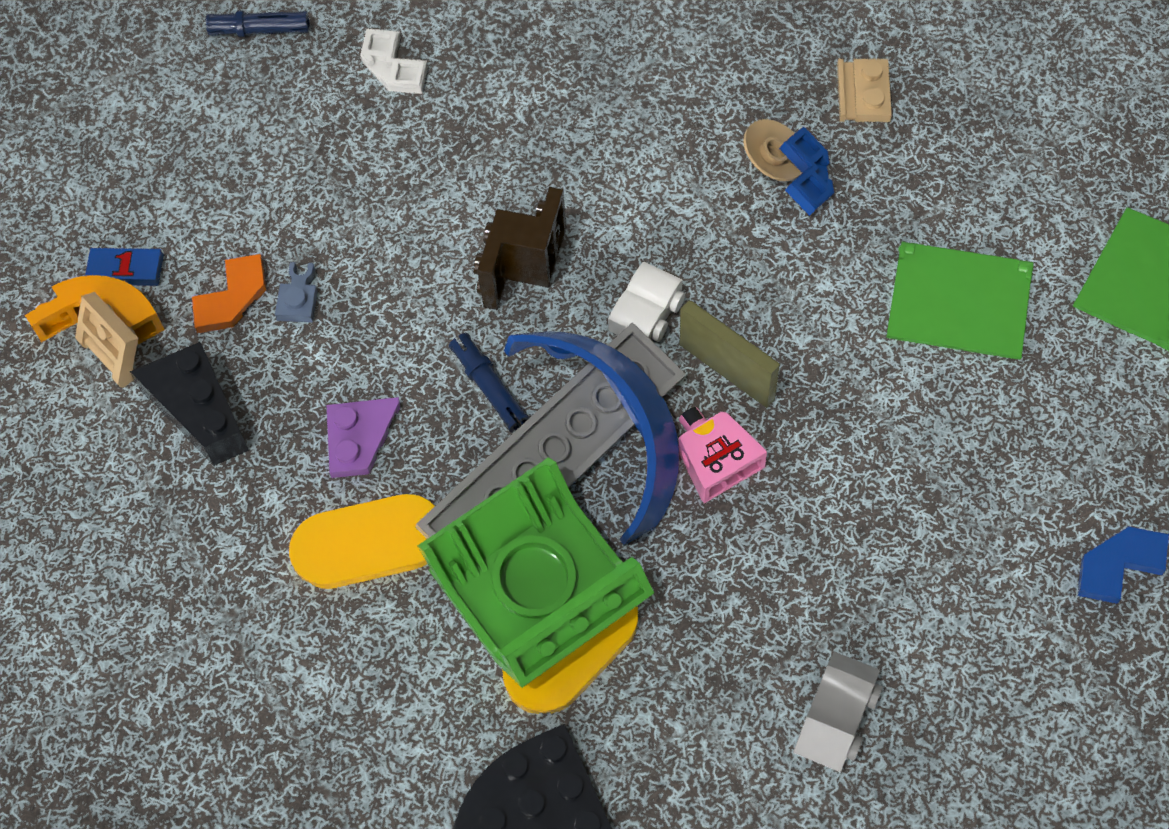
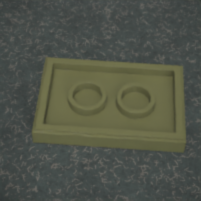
[679,300,780,408]

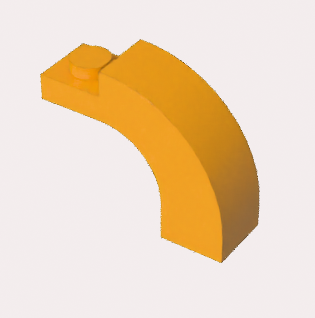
[25,275,165,345]

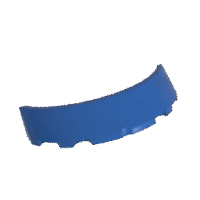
[504,331,679,546]

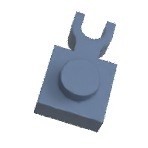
[275,262,318,322]

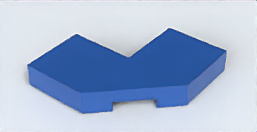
[779,126,834,216]
[1077,527,1169,604]

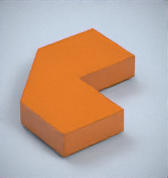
[192,254,266,333]

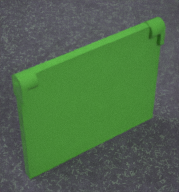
[1073,207,1169,351]
[886,241,1034,360]

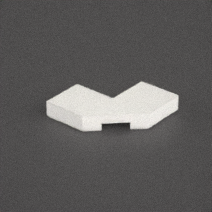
[360,29,428,94]

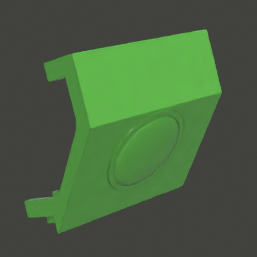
[418,457,654,687]

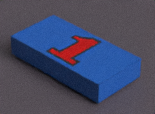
[85,248,164,286]

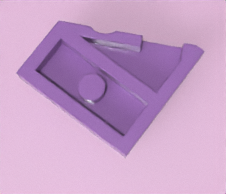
[327,397,400,478]

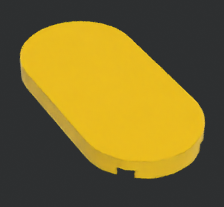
[289,494,435,589]
[503,606,638,714]

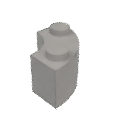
[793,651,883,772]

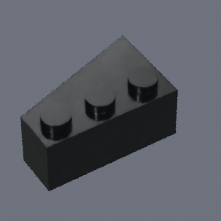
[130,342,249,466]

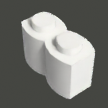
[608,262,685,342]

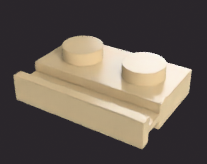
[837,59,892,122]

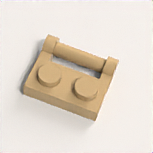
[75,292,138,388]

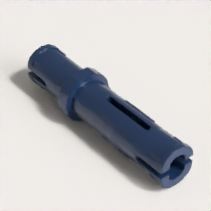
[206,10,310,37]
[449,333,530,433]

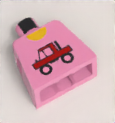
[679,407,767,503]

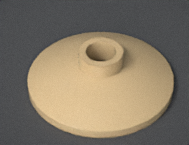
[743,119,802,181]

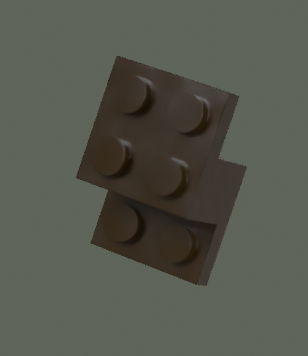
[473,187,567,310]

